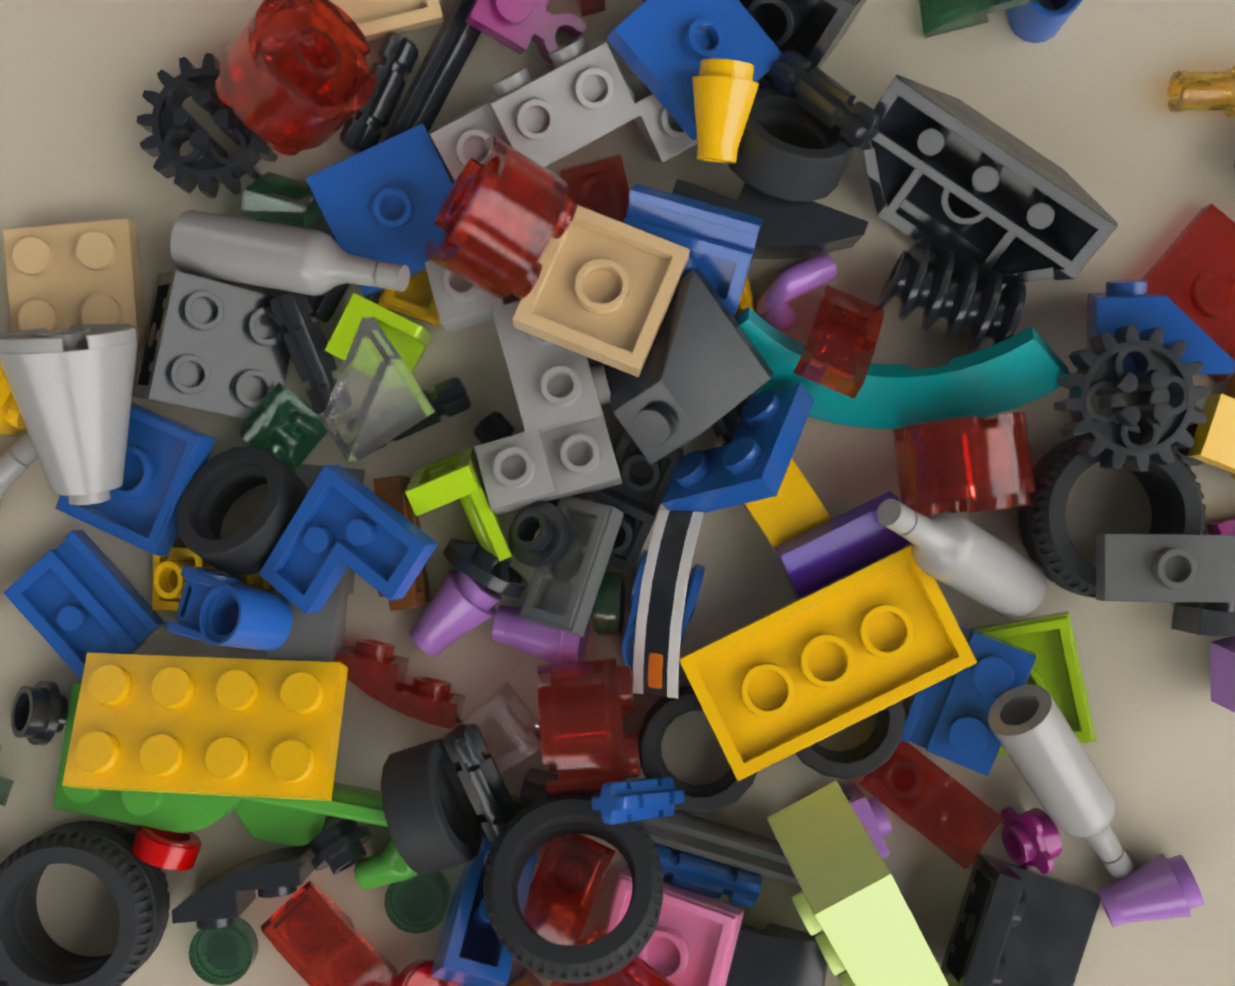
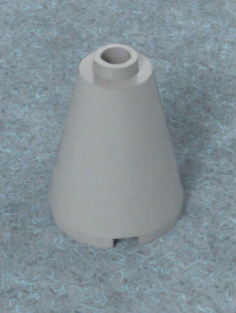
[0,324,138,505]

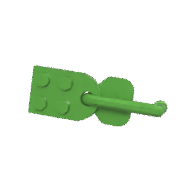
[53,681,388,846]

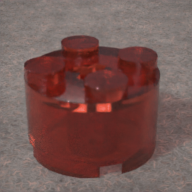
[215,0,376,156]
[425,136,577,299]
[892,412,1035,517]
[537,658,640,797]

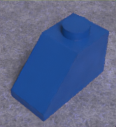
[1086,280,1235,375]
[430,836,538,986]

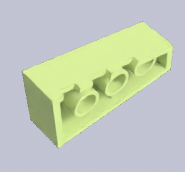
[766,781,949,986]

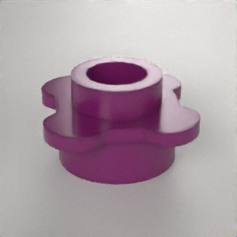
[1001,807,1062,875]

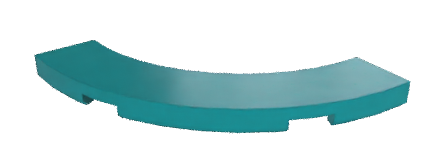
[735,307,1070,429]

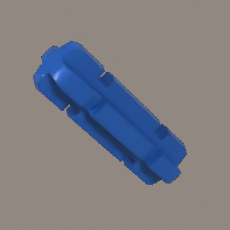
[591,776,685,825]
[654,843,762,908]

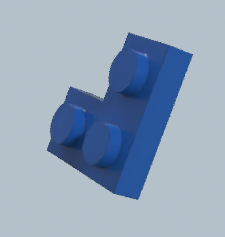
[661,383,814,513]
[259,465,438,614]

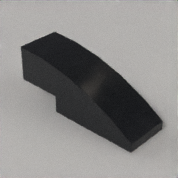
[672,179,869,260]

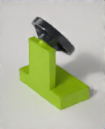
[405,446,528,598]

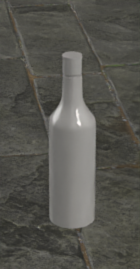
[170,210,410,296]
[876,499,1046,618]
[987,684,1134,878]

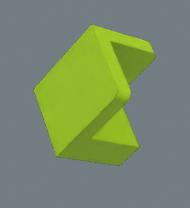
[324,293,432,389]

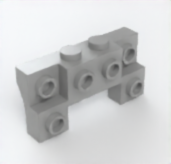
[428,36,698,254]
[425,237,622,515]

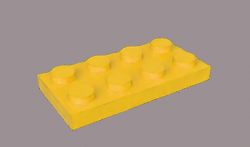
[679,544,977,781]
[62,653,348,801]

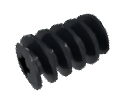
[876,238,1026,352]

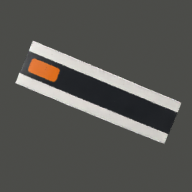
[633,510,704,699]

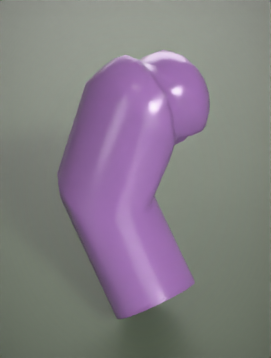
[755,252,837,332]

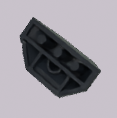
[861,74,1118,284]

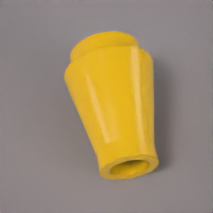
[692,59,759,164]

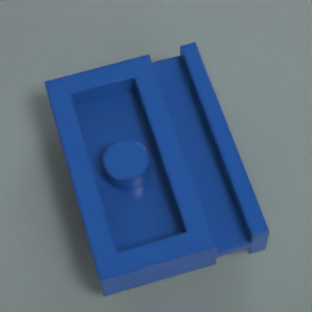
[623,183,763,316]
[3,530,166,680]
[901,624,1037,776]

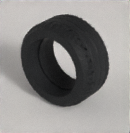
[1018,431,1206,598]
[483,793,663,984]
[0,821,170,986]

